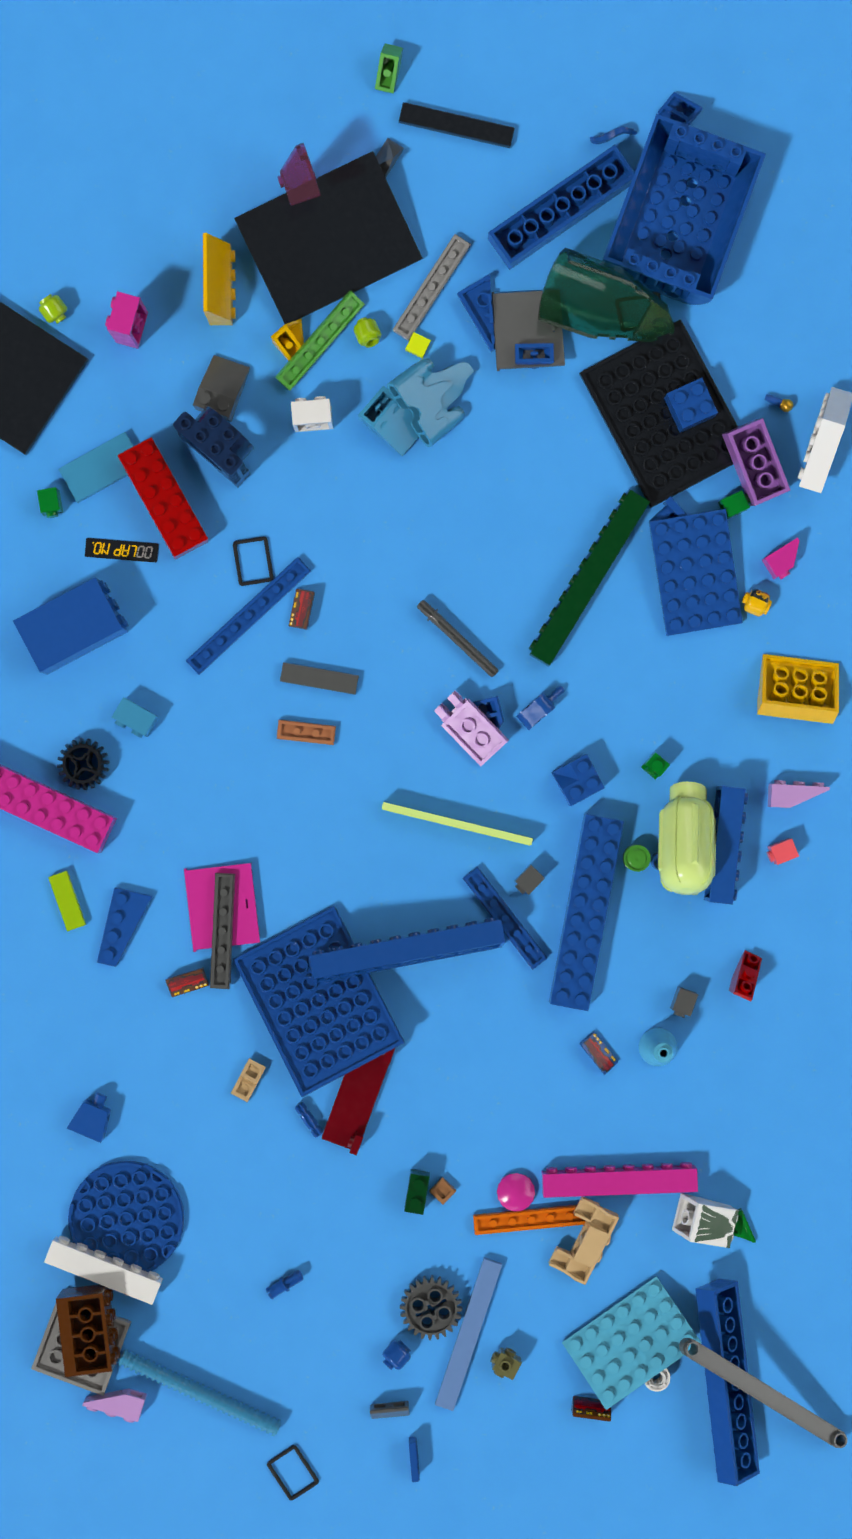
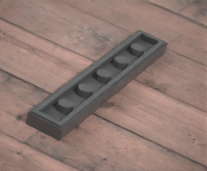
[210,873,235,989]

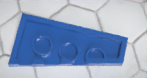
[97,887,153,967]

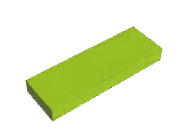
[48,871,86,931]

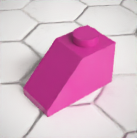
[762,538,799,580]

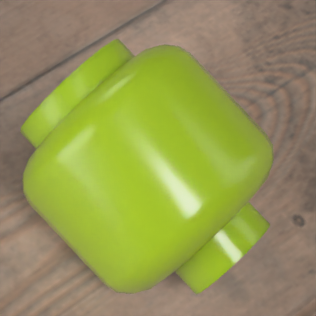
[39,294,68,324]
[353,317,381,348]

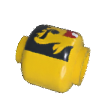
[742,589,772,617]

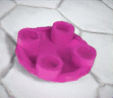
[497,1173,535,1212]

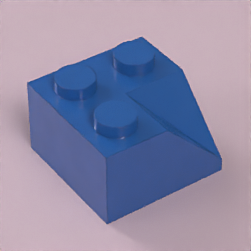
[551,754,605,806]

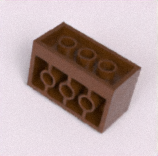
[56,1284,120,1377]

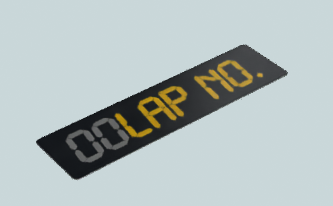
[85,538,158,563]

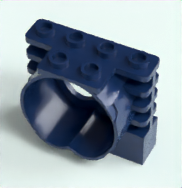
[173,406,254,488]

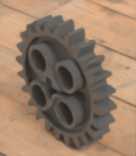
[400,1275,462,1340]

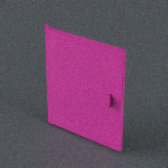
[184,863,260,952]

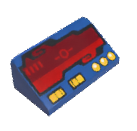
[580,1032,618,1075]

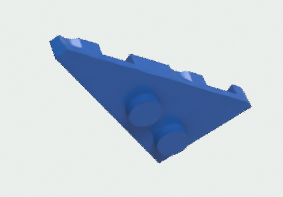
[457,274,495,352]

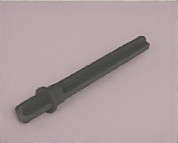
[417,600,499,677]

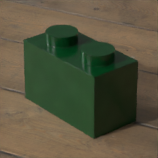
[404,1169,430,1215]

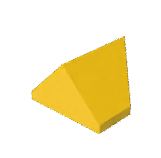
[271,319,304,361]

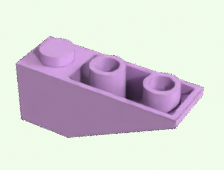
[767,780,830,808]
[82,1388,147,1423]

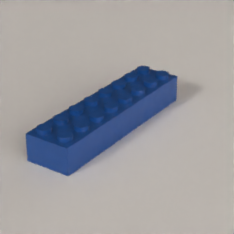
[488,145,634,270]

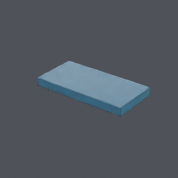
[59,432,134,503]

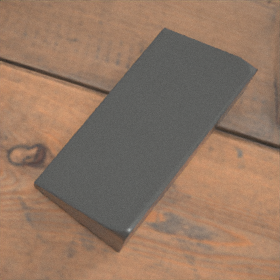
[370,1401,410,1419]

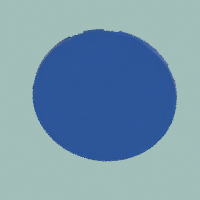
[68,1161,184,1273]

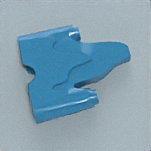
[387,358,474,447]

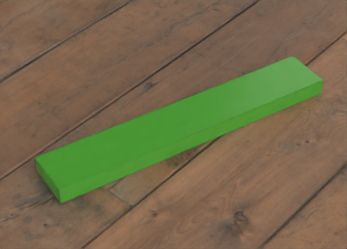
[275,291,365,391]

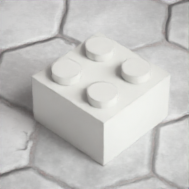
[291,396,333,432]

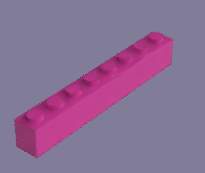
[542,1162,698,1198]

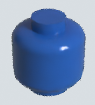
[382,1340,411,1370]

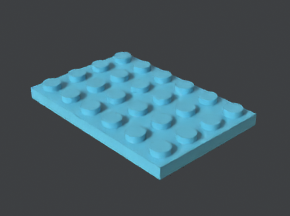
[562,1276,702,1410]

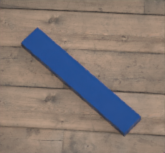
[463,867,547,970]

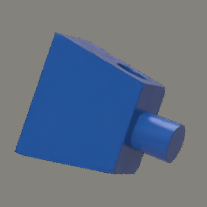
[67,1093,111,1143]

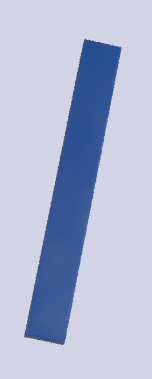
[186,557,311,675]

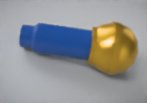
[764,394,793,412]

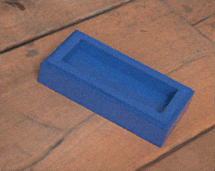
[409,1437,420,1482]

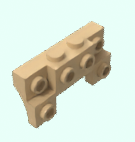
[548,1196,619,1285]

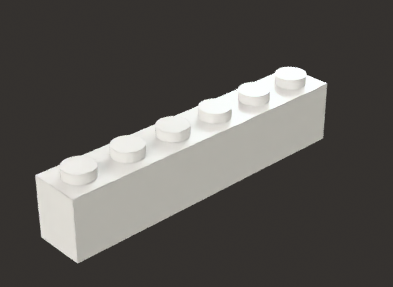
[44,1236,163,1305]

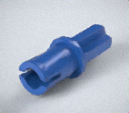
[266,1270,303,1299]

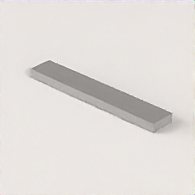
[393,234,471,341]

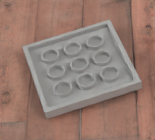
[31,1304,131,1396]

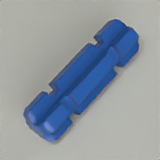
[295,1102,323,1138]

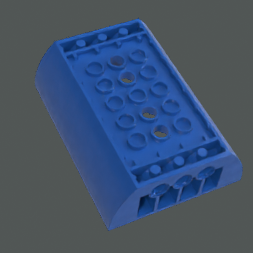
[603,113,766,305]

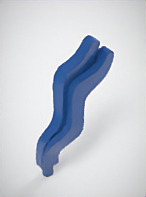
[590,126,637,144]

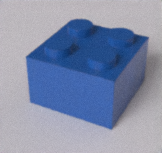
[664,378,718,433]

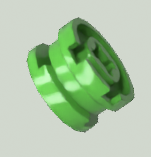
[623,845,651,872]

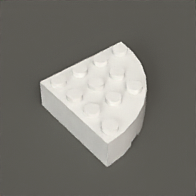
[798,387,852,493]

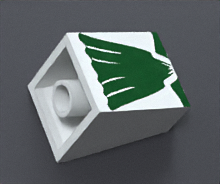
[672,1193,739,1248]

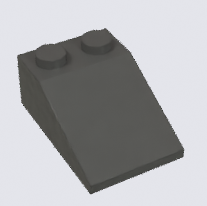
[193,355,250,422]

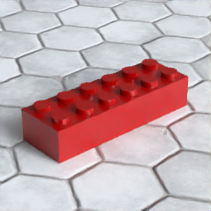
[118,437,208,560]

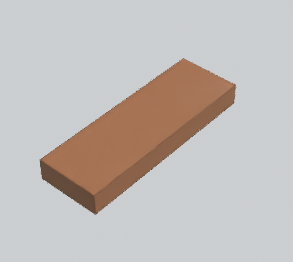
[277,720,336,745]

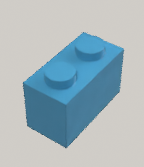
[112,697,159,738]

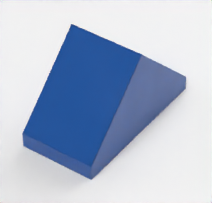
[515,343,554,369]

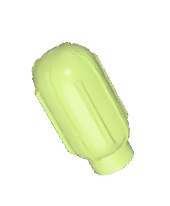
[658,781,716,895]

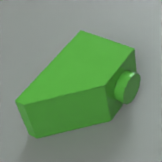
[375,43,403,93]

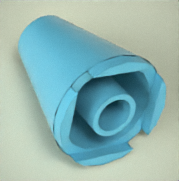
[639,1028,677,1066]

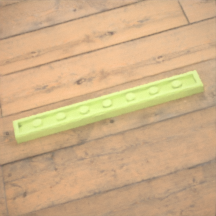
[382,802,533,846]

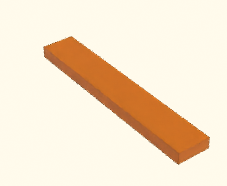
[473,1205,585,1235]

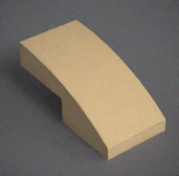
[231,1058,266,1102]

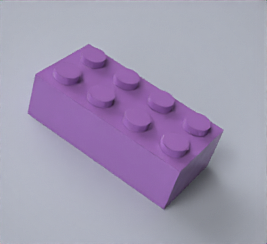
[722,418,791,506]

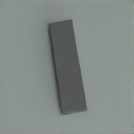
[280,662,359,695]

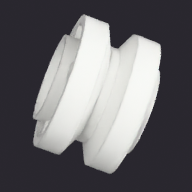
[645,1368,670,1392]

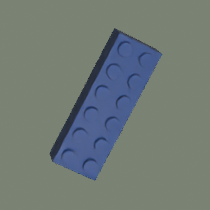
[704,786,748,905]

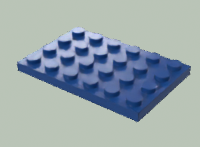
[649,509,743,636]

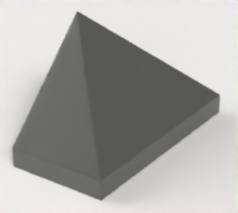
[376,138,404,178]

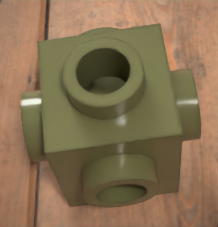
[490,1347,522,1380]

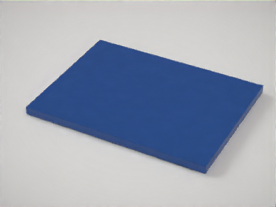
[233,906,405,1097]

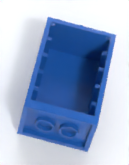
[13,577,129,675]

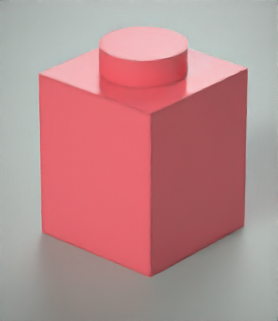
[767,838,799,865]

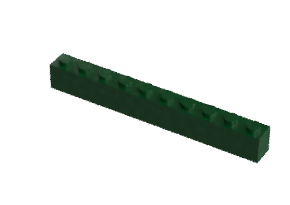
[529,490,650,667]

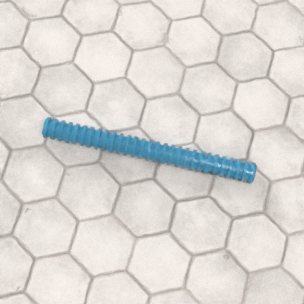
[118,1349,281,1436]

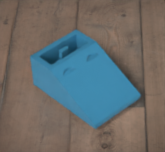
[358,386,419,456]

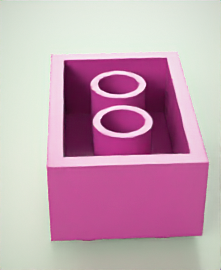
[105,291,148,349]

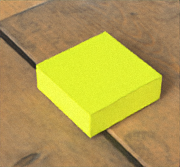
[405,332,431,359]

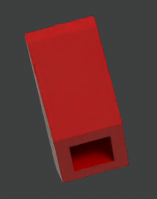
[729,950,762,1001]

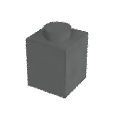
[514,864,545,894]
[670,986,698,1018]

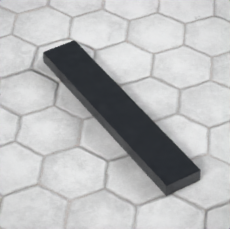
[399,102,514,148]

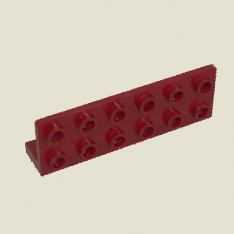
[322,1049,395,1156]

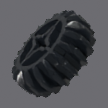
[57,738,110,790]

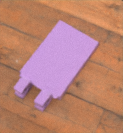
[434,690,509,766]

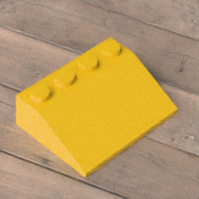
[203,233,236,325]
[757,654,839,724]

